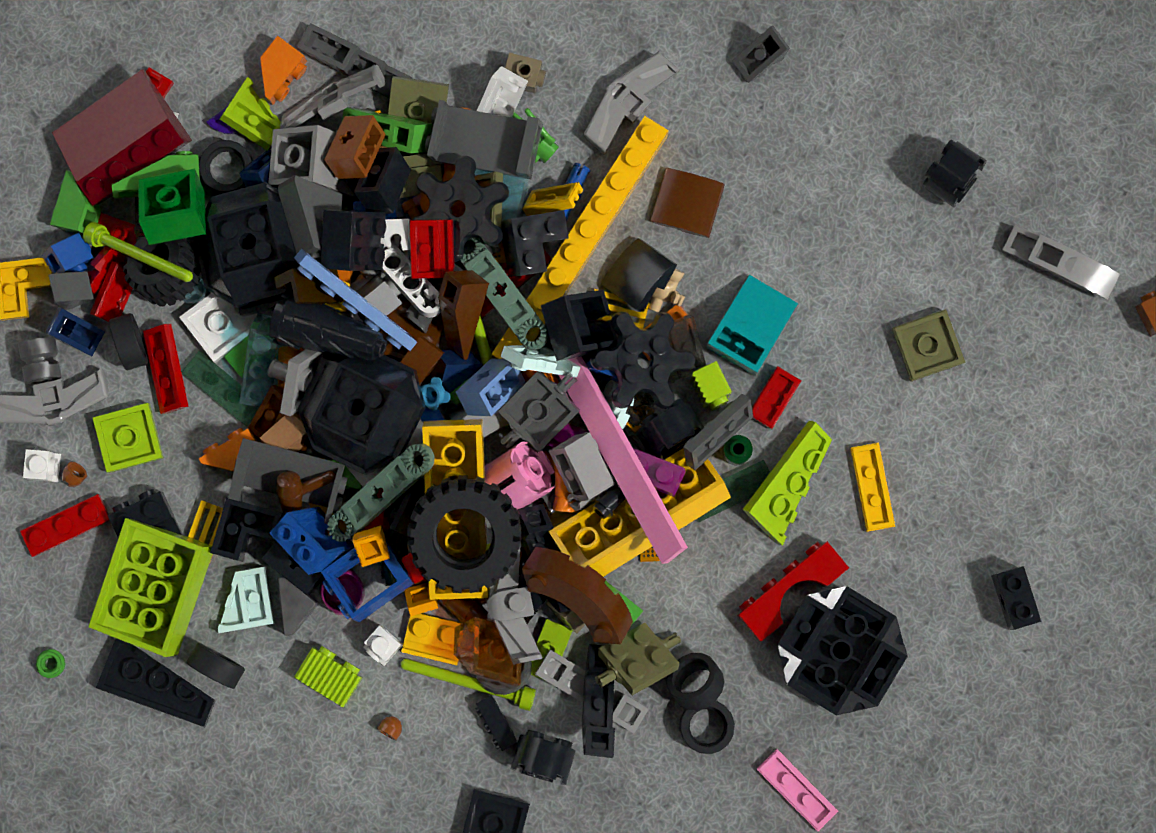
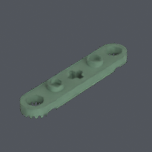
[460,237,549,350]
[327,444,435,542]

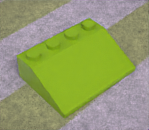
[88,518,212,657]

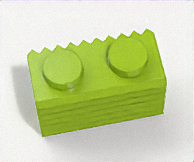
[690,361,732,411]
[294,645,363,707]

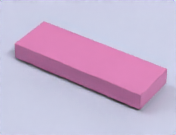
[757,749,838,831]

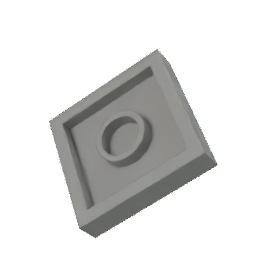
[268,349,325,416]

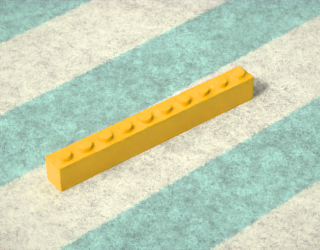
[492,116,669,359]

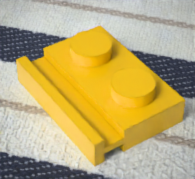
[401,614,467,665]

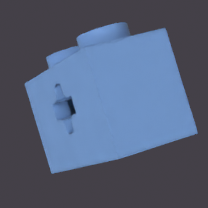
[456,358,526,416]

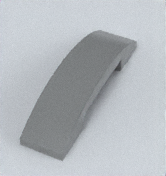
[535,650,648,734]

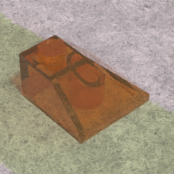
[454,617,521,686]

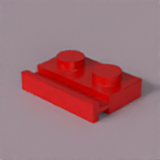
[410,219,454,278]

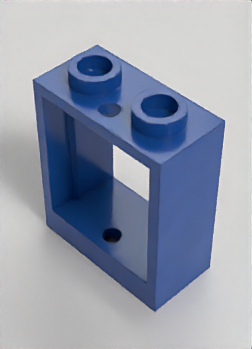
[270,507,355,575]
[321,538,414,622]

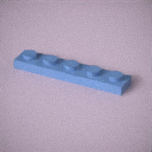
[294,249,417,351]

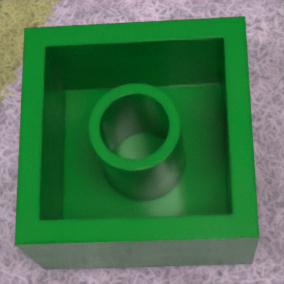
[139,169,206,245]

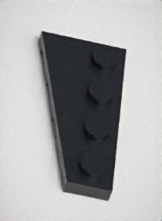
[96,638,216,728]

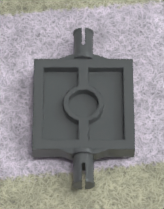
[498,371,580,452]

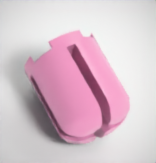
[484,441,554,510]

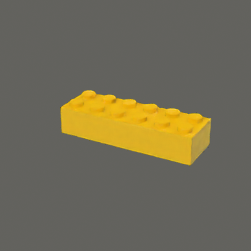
[422,419,489,600]
[549,449,731,577]

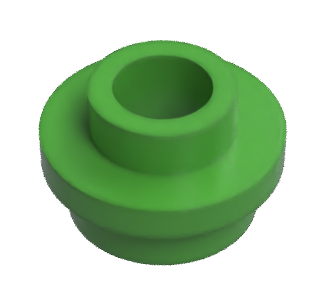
[36,649,65,678]

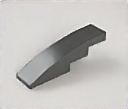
[297,23,413,99]

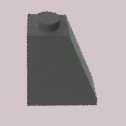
[278,175,342,264]

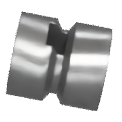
[18,337,62,384]

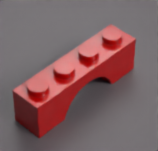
[737,541,849,642]

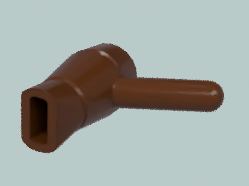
[276,471,336,516]
[438,594,489,630]

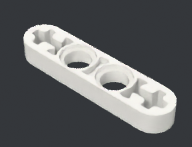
[381,238,441,318]

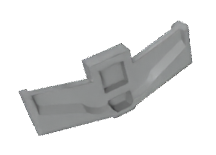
[584,51,680,155]
[280,65,385,129]
[0,369,109,426]
[487,549,543,664]

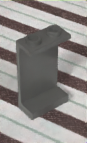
[425,100,543,180]
[228,438,347,524]

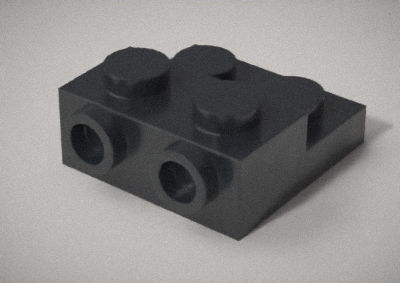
[108,489,183,538]

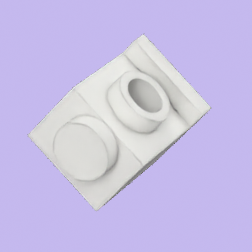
[23,449,61,482]
[363,625,403,666]

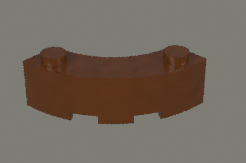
[522,547,633,645]

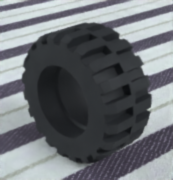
[407,475,521,593]

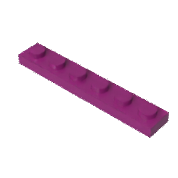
[544,423,686,497]

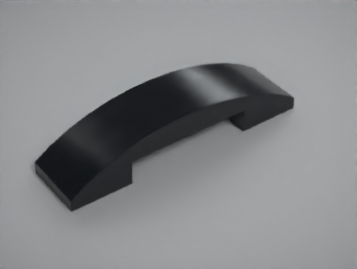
[517,504,571,613]
[582,644,615,758]

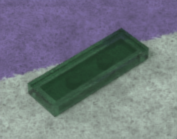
[181,350,262,427]
[697,460,770,522]

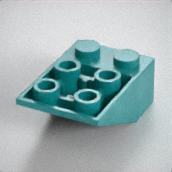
[706,274,798,376]

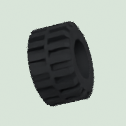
[123,236,201,307]

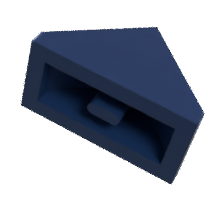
[46,307,105,357]
[425,350,483,396]

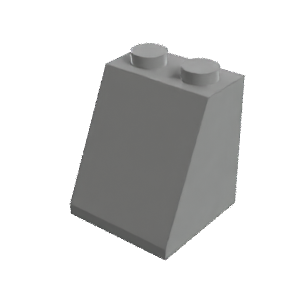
[268,125,356,198]

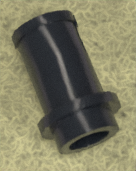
[593,483,626,519]

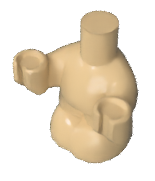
[649,269,685,312]

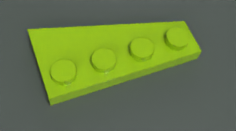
[743,420,832,546]

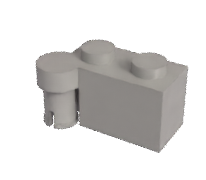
[350,270,402,316]
[549,432,614,511]

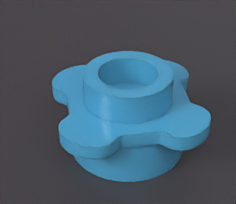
[420,377,450,411]

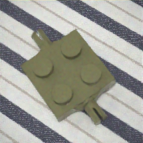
[595,623,681,696]

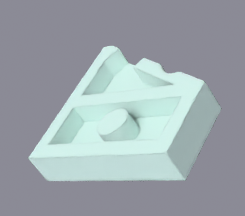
[501,345,581,377]
[218,567,274,633]

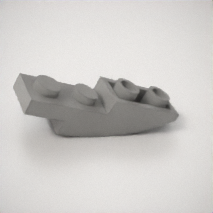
[1003,225,1120,300]

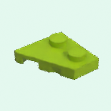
[220,77,281,151]

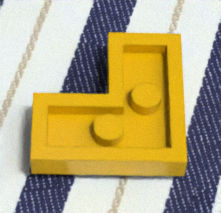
[0,258,52,321]

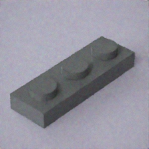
[683,394,753,470]

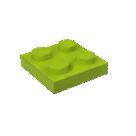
[93,403,164,473]

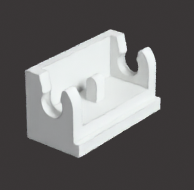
[477,66,528,117]
[384,219,411,259]

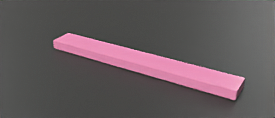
[558,357,688,564]

